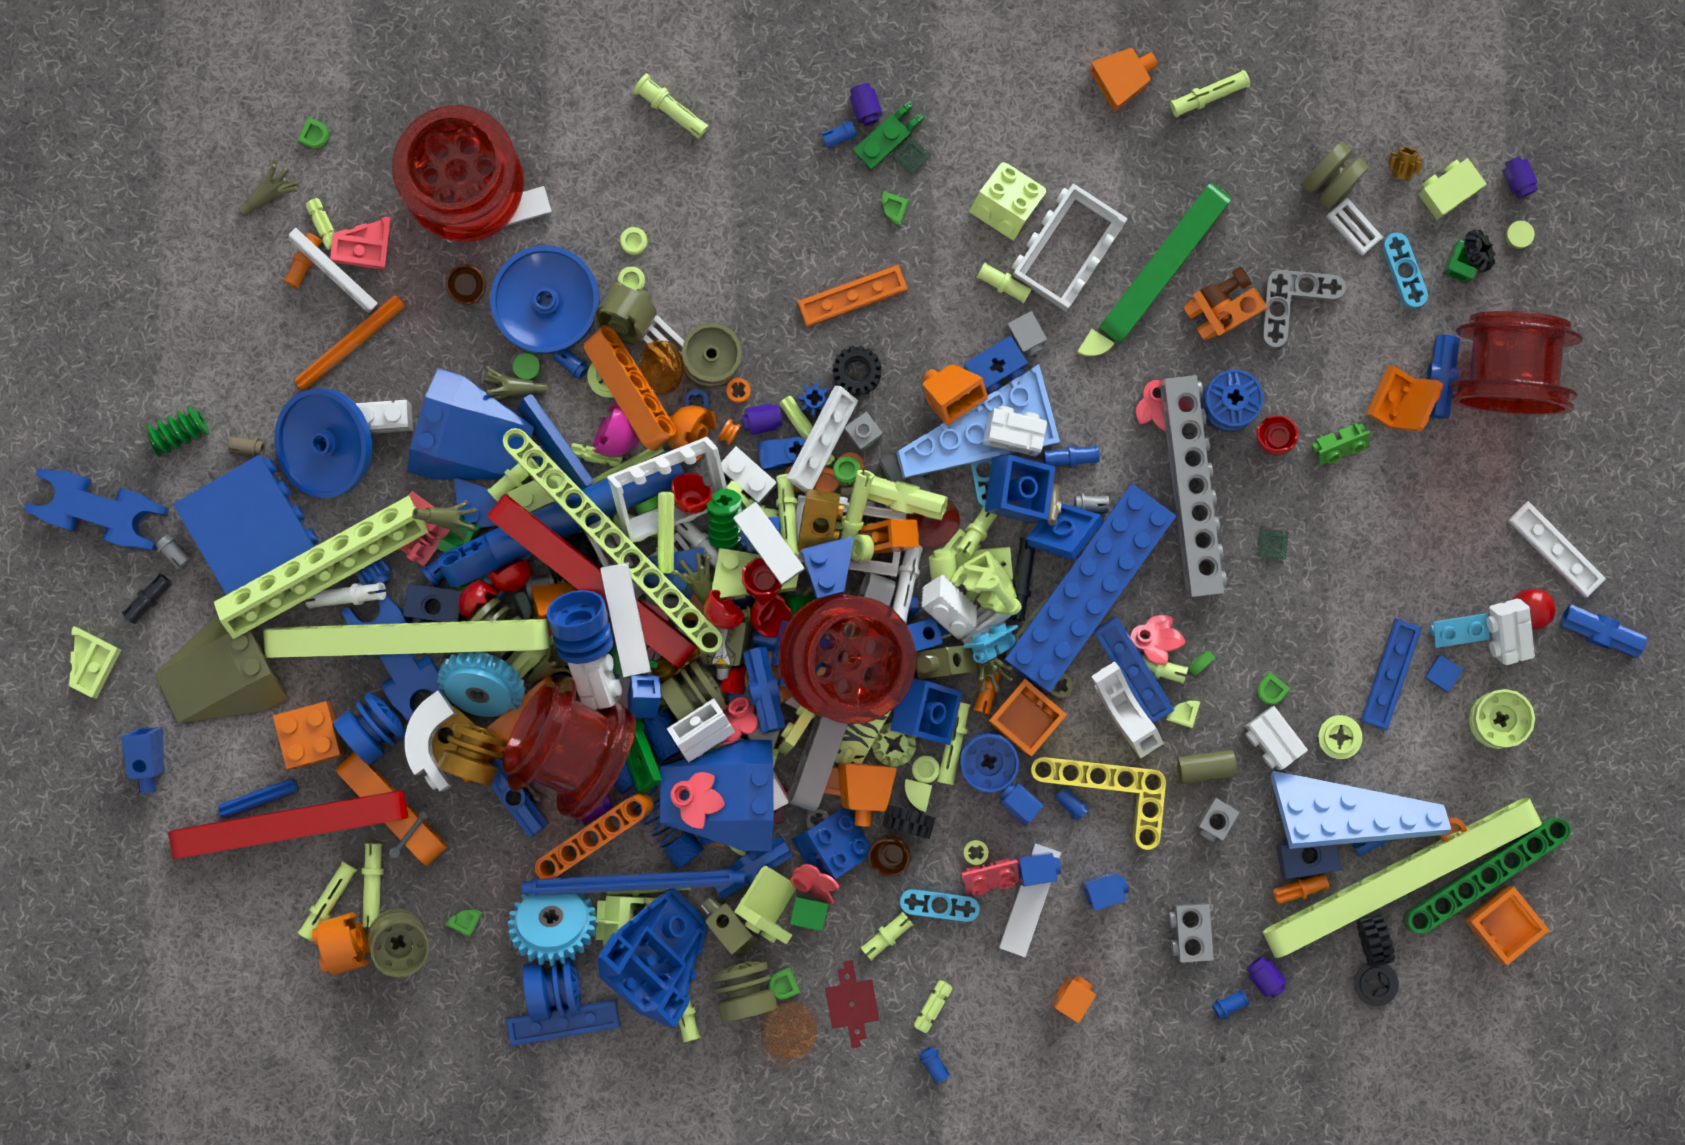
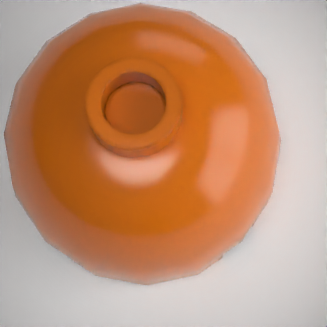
[667,405,716,460]

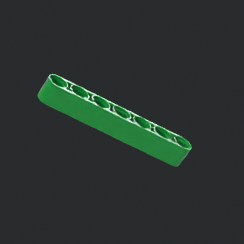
[1099,182,1232,344]
[1403,818,1571,934]

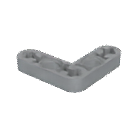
[1262,270,1346,349]

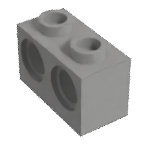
[1169,903,1214,962]

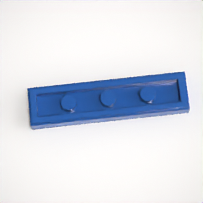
[517,394,594,490]
[1094,616,1175,723]
[1360,618,1422,731]
[506,999,621,1046]

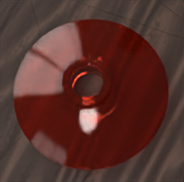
[906,499,960,547]

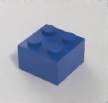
[985,454,1055,523]
[890,677,963,745]

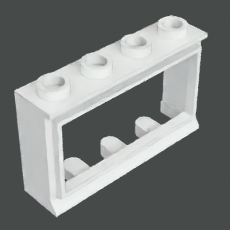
[1011,183,1128,312]
[607,437,727,543]
[796,493,907,579]

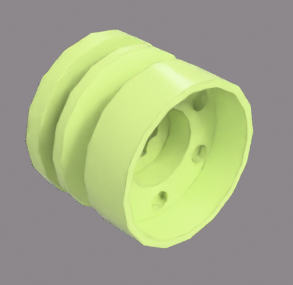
[1468,689,1535,749]

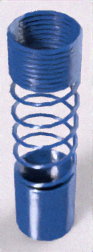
[642,708,713,846]
[595,740,704,870]

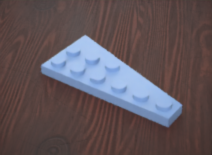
[896,364,1060,479]
[1271,771,1451,849]

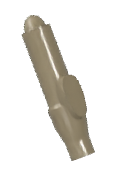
[1048,483,1061,526]

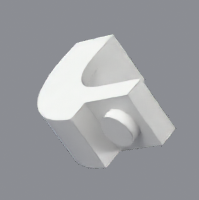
[1091,662,1164,758]
[405,691,457,791]

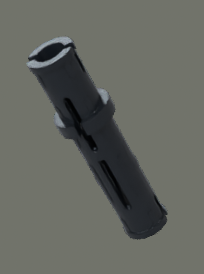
[1008,538,1035,621]

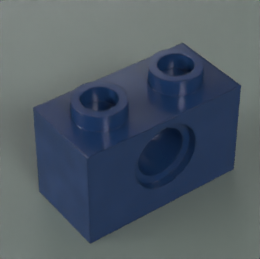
[403,584,462,623]
[1276,838,1341,879]

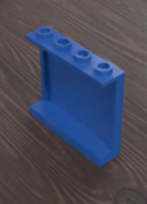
[173,454,319,595]

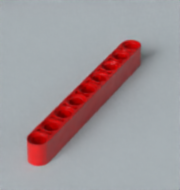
[487,494,698,669]
[168,790,409,859]

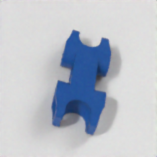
[24,468,169,551]
[342,589,451,722]

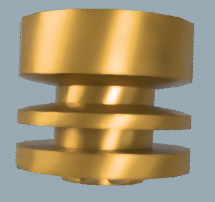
[437,722,508,786]

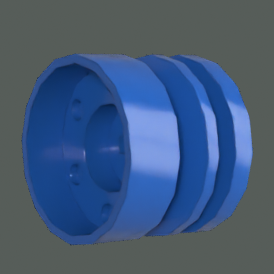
[1200,370,1263,432]
[546,590,614,664]
[333,691,406,765]
[959,731,1019,793]
[523,957,582,1022]

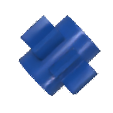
[798,382,829,417]
[357,559,392,585]

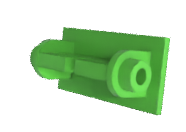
[1311,423,1370,466]

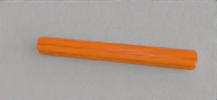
[294,295,405,391]

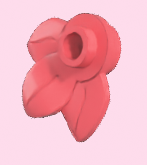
[1136,380,1190,431]
[1130,615,1186,665]
[721,697,758,745]
[670,772,725,829]
[790,864,839,905]

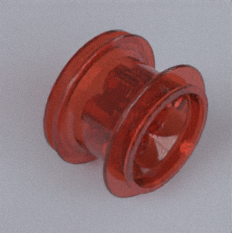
[392,105,524,243]
[1450,311,1583,415]
[778,594,916,724]
[502,676,636,820]

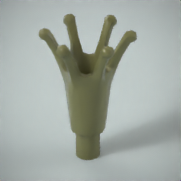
[239,159,299,216]
[484,366,547,400]
[412,500,477,541]
[673,553,712,606]
[528,644,571,683]
[978,657,1014,692]

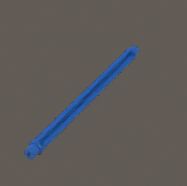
[522,869,745,896]

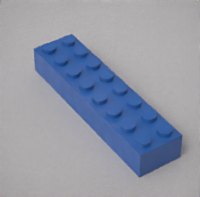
[1002,484,1176,695]

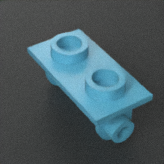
[1430,613,1490,648]
[963,622,1018,664]

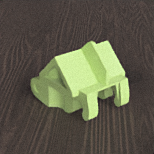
[951,551,1021,615]
[595,895,657,946]

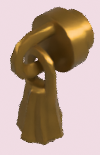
[653,648,701,683]

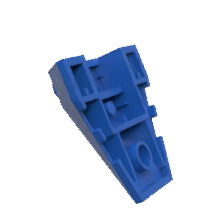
[407,368,535,480]
[660,740,774,851]
[597,889,708,1028]

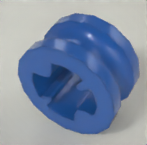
[684,389,709,409]

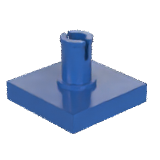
[1026,503,1103,560]

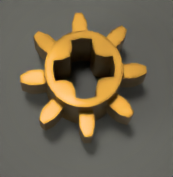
[1388,146,1423,180]

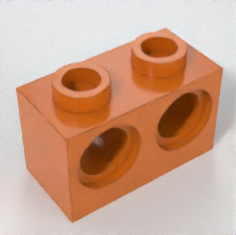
[1051,975,1097,1023]

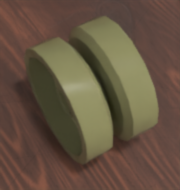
[1301,141,1370,210]
[680,323,742,389]

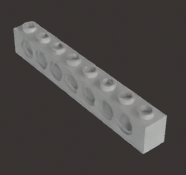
[1159,375,1227,597]

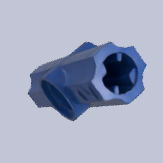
[1426,334,1460,419]
[1560,605,1647,658]
[743,647,785,734]
[490,758,549,838]
[715,836,793,899]

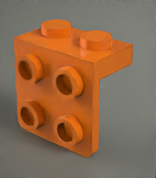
[1366,366,1443,432]

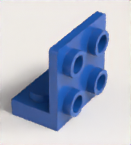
[792,807,871,879]

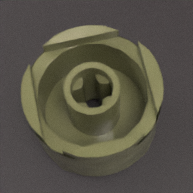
[593,281,657,345]

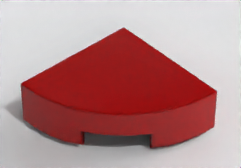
[721,666,746,694]

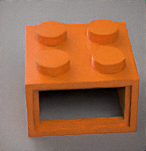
[987,679,1067,757]
[273,701,346,769]
[1464,885,1550,966]

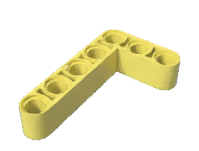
[1029,757,1166,850]

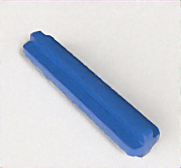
[218,778,299,818]

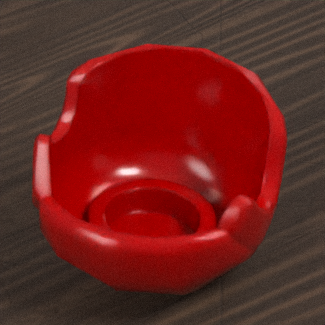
[1257,415,1299,456]
[670,473,712,514]
[742,558,783,600]
[488,559,532,592]
[458,580,499,620]
[1512,589,1556,630]
[703,590,744,630]
[750,594,792,638]

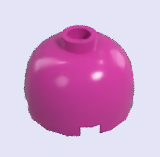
[592,402,640,458]

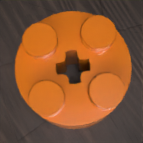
[312,912,370,975]

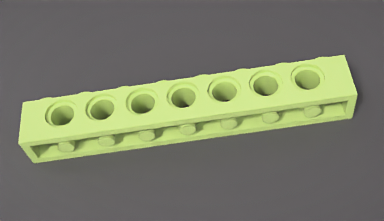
[214,496,429,639]

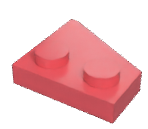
[330,217,391,270]

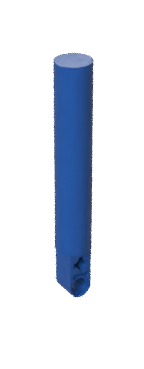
[438,448,685,587]

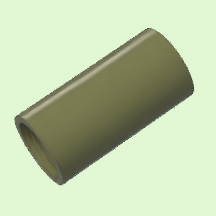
[1177,750,1237,784]

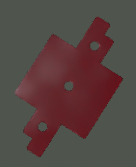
[825,960,879,1048]

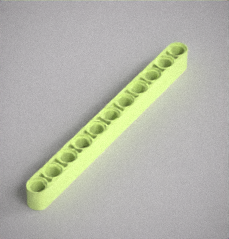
[503,428,722,654]
[263,619,550,658]
[1263,798,1542,958]

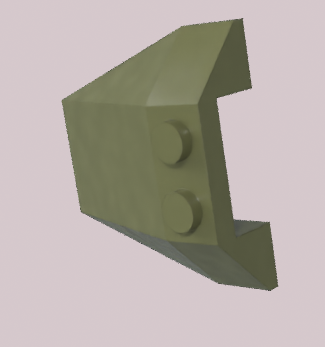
[155,614,289,723]

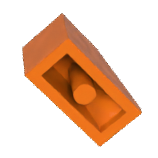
[858,519,919,554]

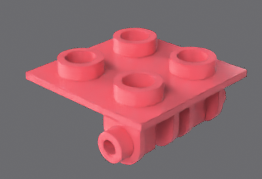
[399,491,450,566]
[961,858,1020,896]

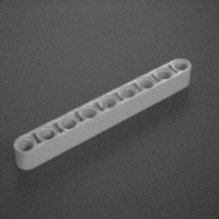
[788,572,895,812]

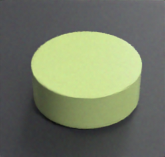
[1505,221,1535,249]
[620,227,648,255]
[618,267,645,290]
[851,534,874,562]
[912,756,940,783]

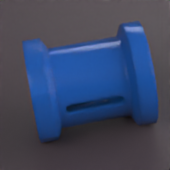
[421,551,445,587]

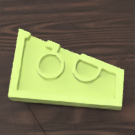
[712,548,801,599]

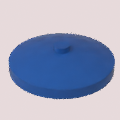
[490,245,600,354]
[274,388,372,498]

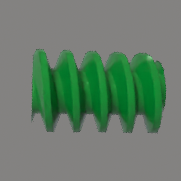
[147,405,210,458]
[707,489,742,549]

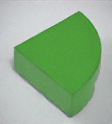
[882,191,909,227]
[446,909,483,937]

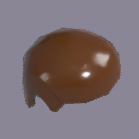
[445,264,487,305]
[867,835,911,877]

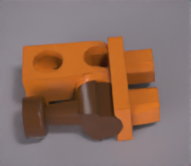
[1184,266,1269,340]

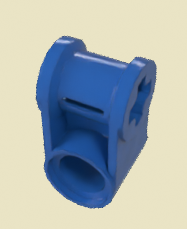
[757,437,806,471]

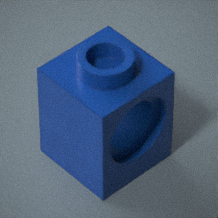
[627,675,661,719]

